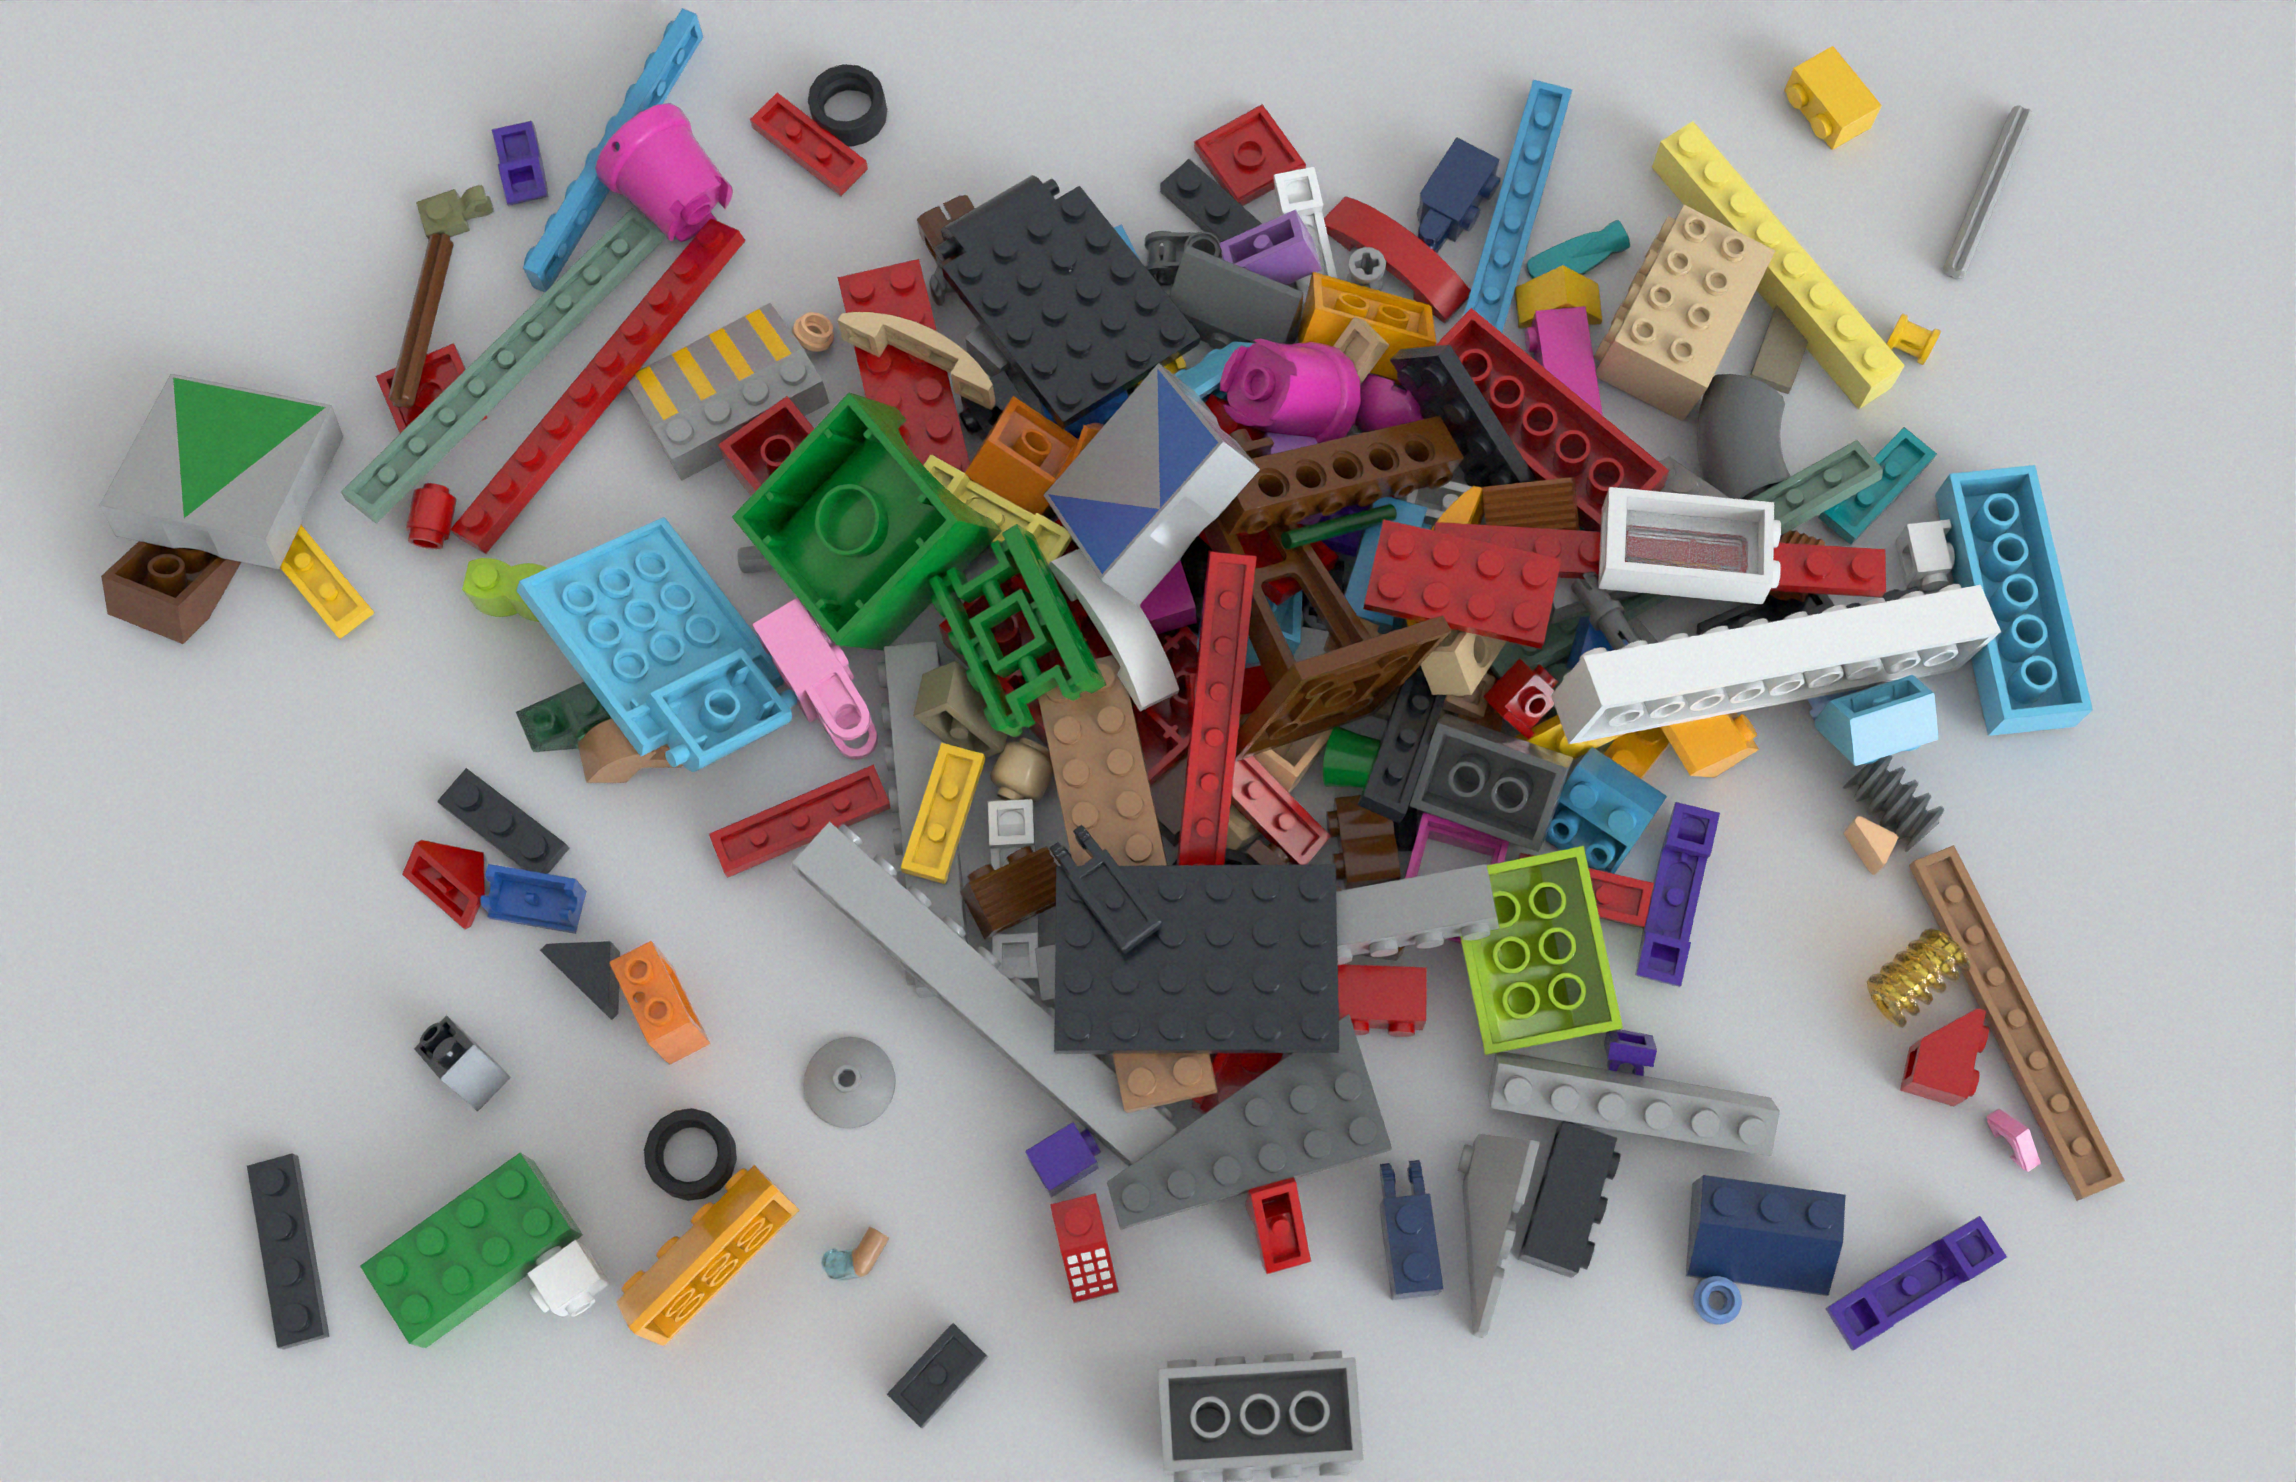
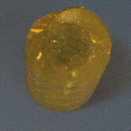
[1867,928,1971,1028]

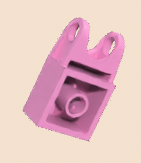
[752,597,878,759]

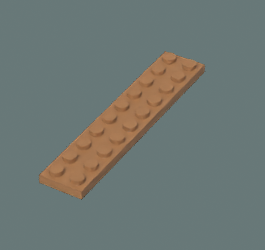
[1038,655,1218,1113]

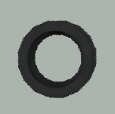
[808,64,887,147]
[644,1108,737,1201]

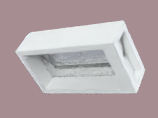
[1598,487,1781,604]

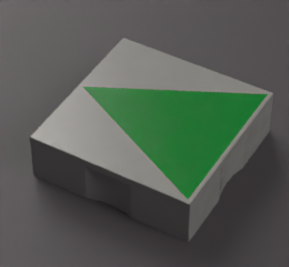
[99,373,343,569]

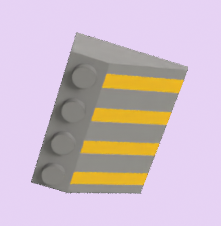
[626,303,829,481]

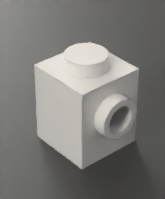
[527,1240,611,1317]

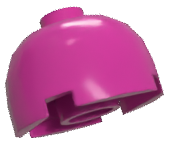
[1354,374,1424,433]

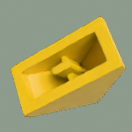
[1515,265,1602,328]

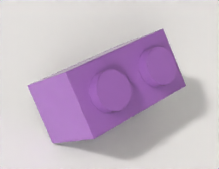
[1219,209,1322,285]

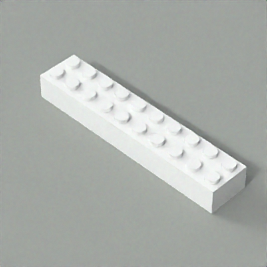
[1551,584,2001,744]

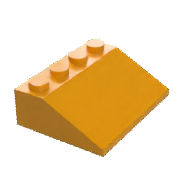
[616,1165,799,1346]

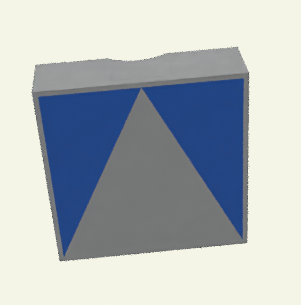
[1044,363,1260,606]

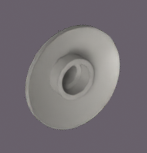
[804,1037,896,1128]

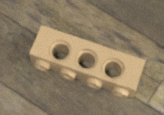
[1421,629,1506,696]

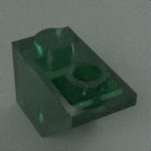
[516,682,612,752]

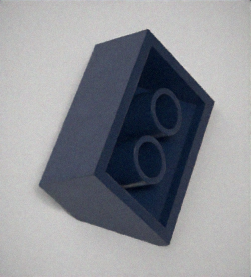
[1686,1175,1846,1296]

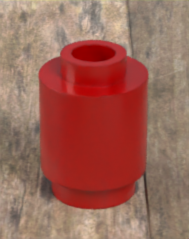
[406,483,457,549]

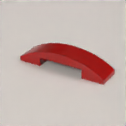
[1324,196,1471,323]

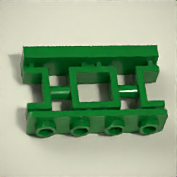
[929,524,1107,737]

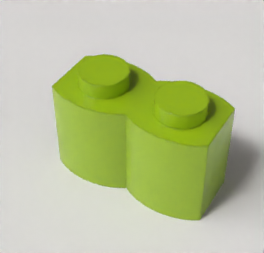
[462,558,548,622]

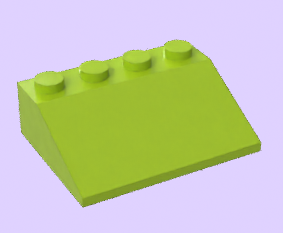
[1460,846,1623,1055]

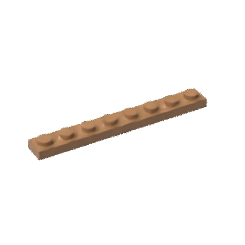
[1909,845,2125,1201]

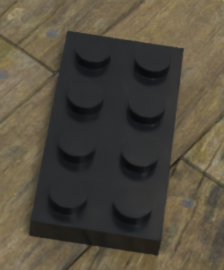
[1390,345,1537,488]

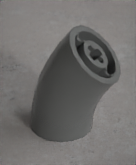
[1697,374,1791,500]

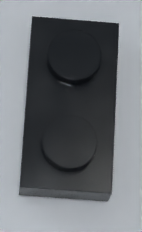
[887,1323,988,1429]

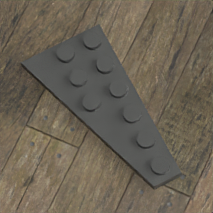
[1107,1014,1392,1230]

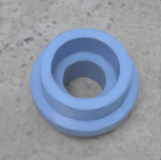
[1693,1276,1742,1325]

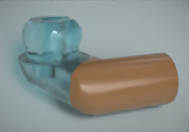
[821,1227,889,1281]

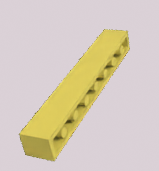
[1652,121,1905,410]

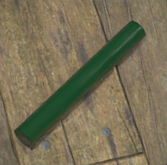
[1281,504,1397,550]

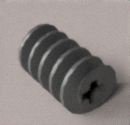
[1842,755,1944,852]

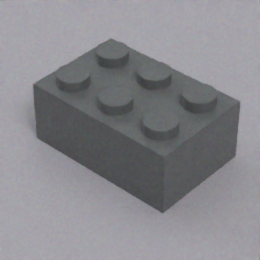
[1410,713,1573,852]

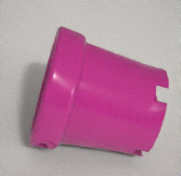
[595,103,733,242]
[1220,338,1361,443]

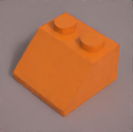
[965,396,1079,515]

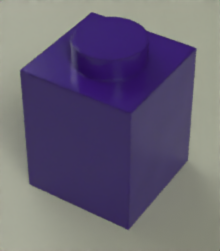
[1025,1122,1101,1198]

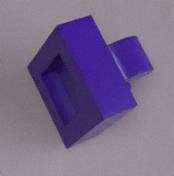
[1604,1029,1657,1076]

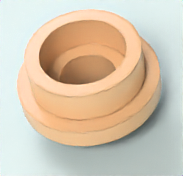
[792,312,834,352]

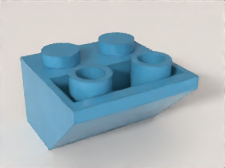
[1545,747,1667,874]

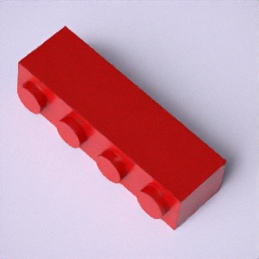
[1338,964,1427,1037]

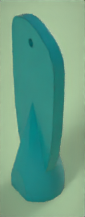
[1527,220,1630,279]

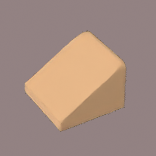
[1844,816,1898,875]

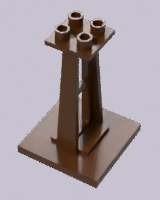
[1203,429,1452,762]

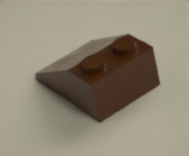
[101,541,241,644]

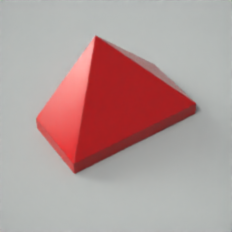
[402,840,485,929]

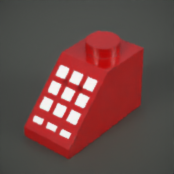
[1050,1193,1119,1303]

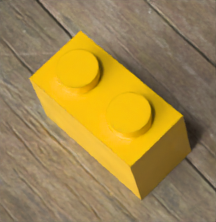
[1784,46,1882,150]

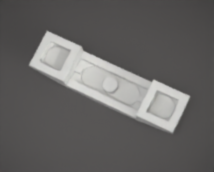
[1273,167,1338,313]
[1049,549,1179,711]
[988,799,1039,980]

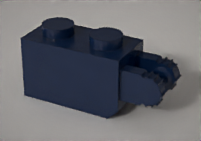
[1416,137,1501,253]
[1380,1160,1443,1300]

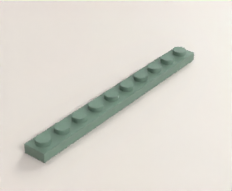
[341,208,665,524]
[1489,440,1883,680]

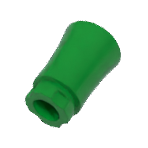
[1323,726,1423,793]

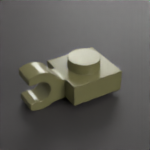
[416,185,494,240]

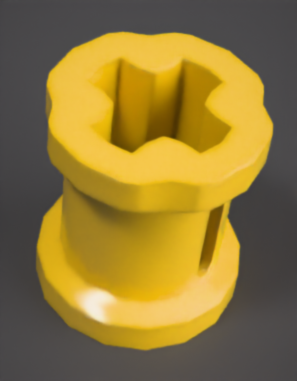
[1886,313,1941,365]

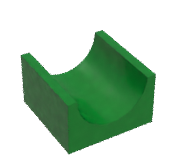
[732,392,1002,651]

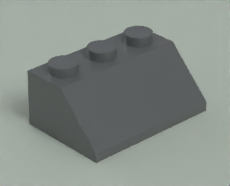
[1169,245,1304,350]

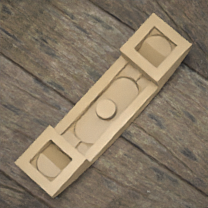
[837,312,996,410]

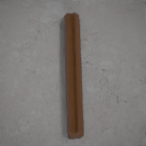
[389,233,454,408]

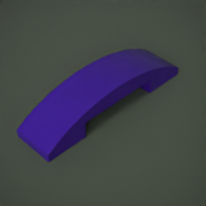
[1635,802,1720,987]
[1825,1216,2007,1351]

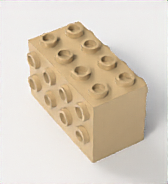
[1594,205,1775,421]

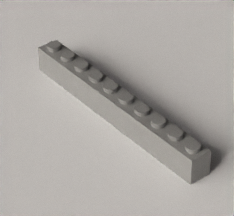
[792,822,1178,1166]
[1035,864,1499,1010]

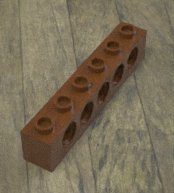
[1218,416,1464,536]

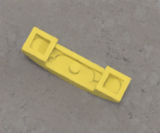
[923,455,1073,571]

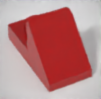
[1245,1177,1311,1274]

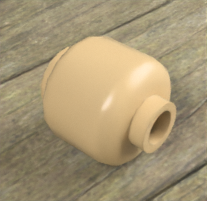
[990,737,1054,802]

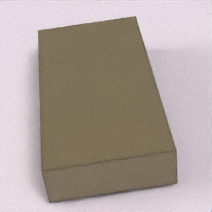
[1750,305,1808,394]

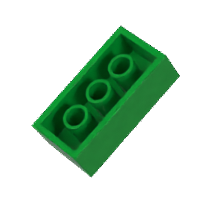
[360,1152,583,1348]

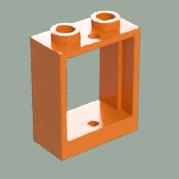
[609,941,711,1065]

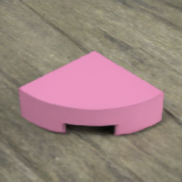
[1986,1109,2041,1172]

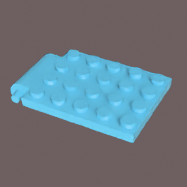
[516,517,797,772]

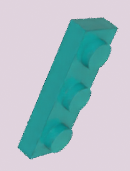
[1818,427,1937,545]

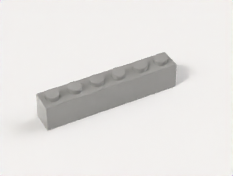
[1488,1052,1780,1156]

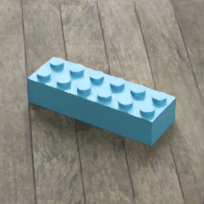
[1935,465,2093,736]

